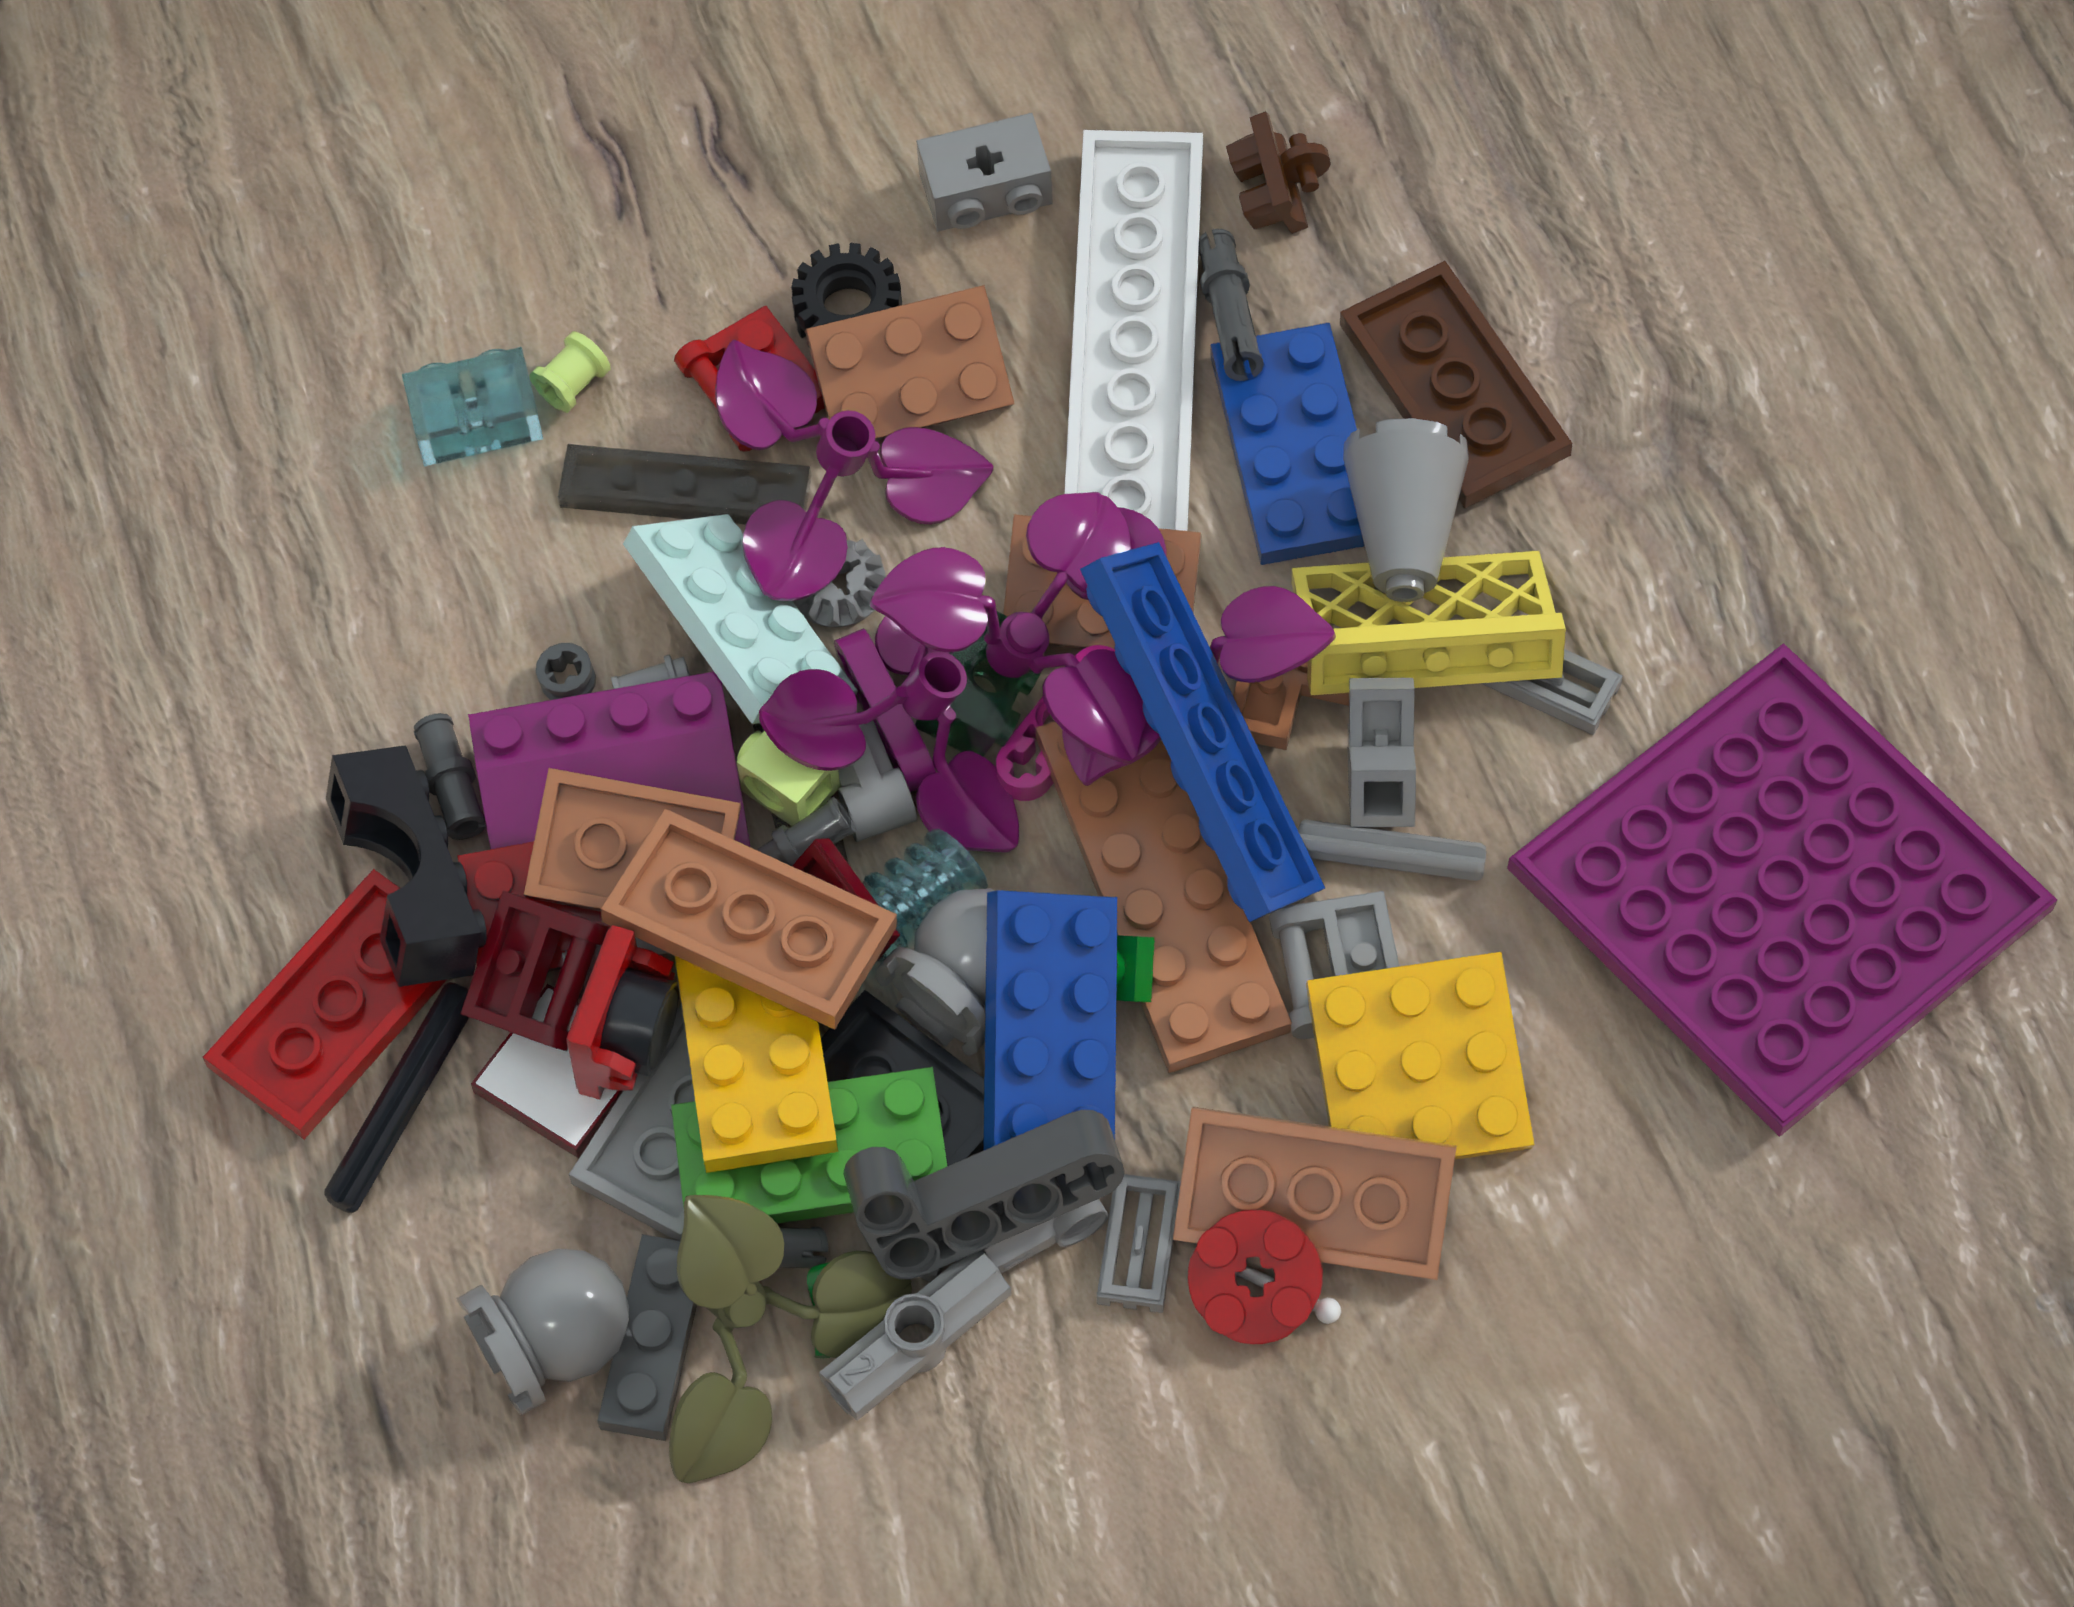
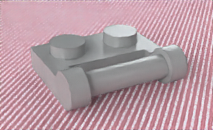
[1269,891,1400,1039]

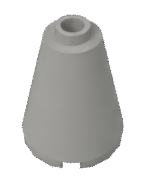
[1343,418,1469,602]

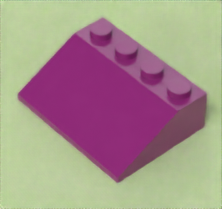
[468,672,751,849]

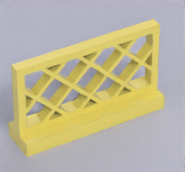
[1291,551,1566,695]

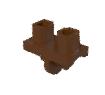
[1226,111,1331,234]

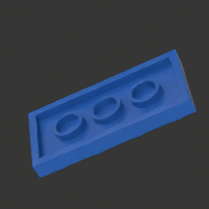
[1210,323,1364,565]
[983,890,1117,1151]

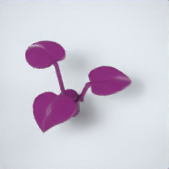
[715,340,993,601]
[870,492,1146,763]
[1062,507,1336,786]
[758,616,1019,853]

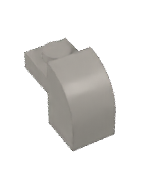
[1348,678,1416,827]

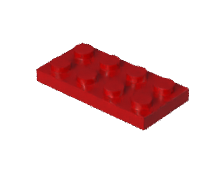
[203,869,446,1140]

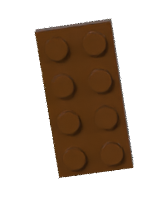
[1340,261,1573,509]

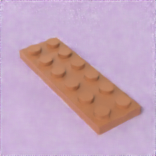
[1036,721,1292,1073]

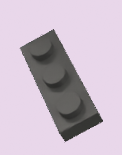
[597,1234,697,1441]

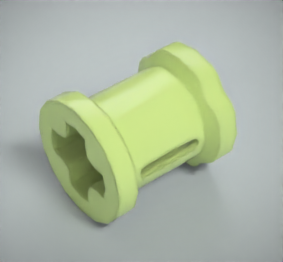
[529,331,611,413]

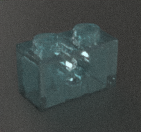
[402,347,543,467]

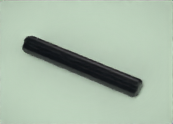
[324,982,470,1213]

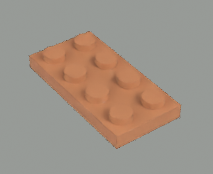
[601,809,897,1030]
[1173,1106,1457,1280]

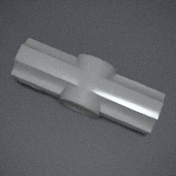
[819,1251,1011,1421]

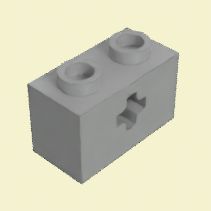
[916,113,1053,232]

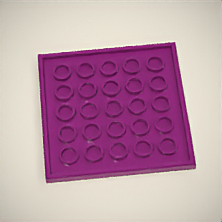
[1507,643,2057,1137]

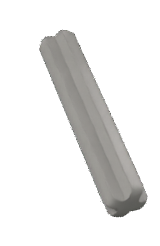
[1298,819,1487,881]

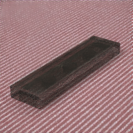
[558,444,812,525]

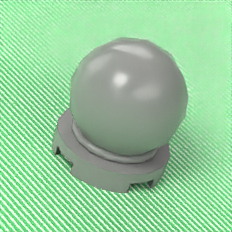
[876,888,995,1056]
[456,1249,629,1415]

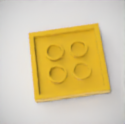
[1306,952,1535,1160]

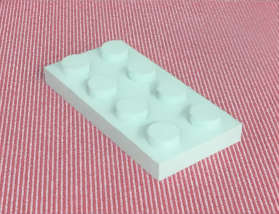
[623,514,858,724]

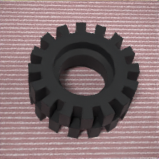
[791,243,902,347]

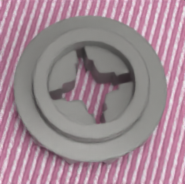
[792,538,886,627]

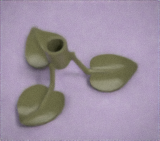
[669,1195,912,1483]

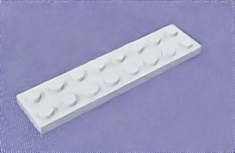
[1065,130,1203,531]

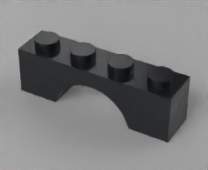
[326,745,487,987]

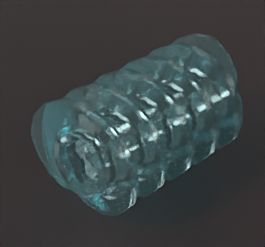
[863,829,988,963]

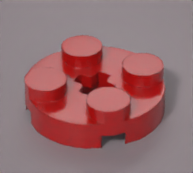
[1188,1210,1323,1344]

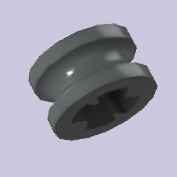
[536,643,596,700]

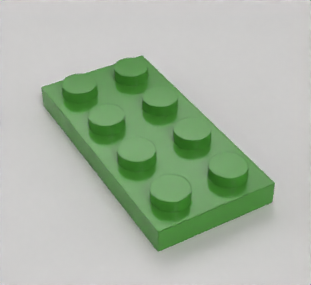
[671,1067,947,1224]

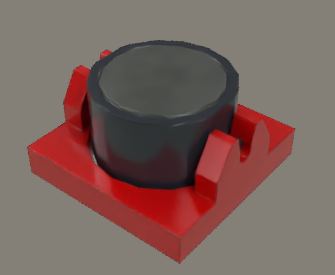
[566,925,679,1100]

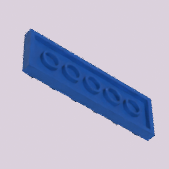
[1080,542,1325,922]

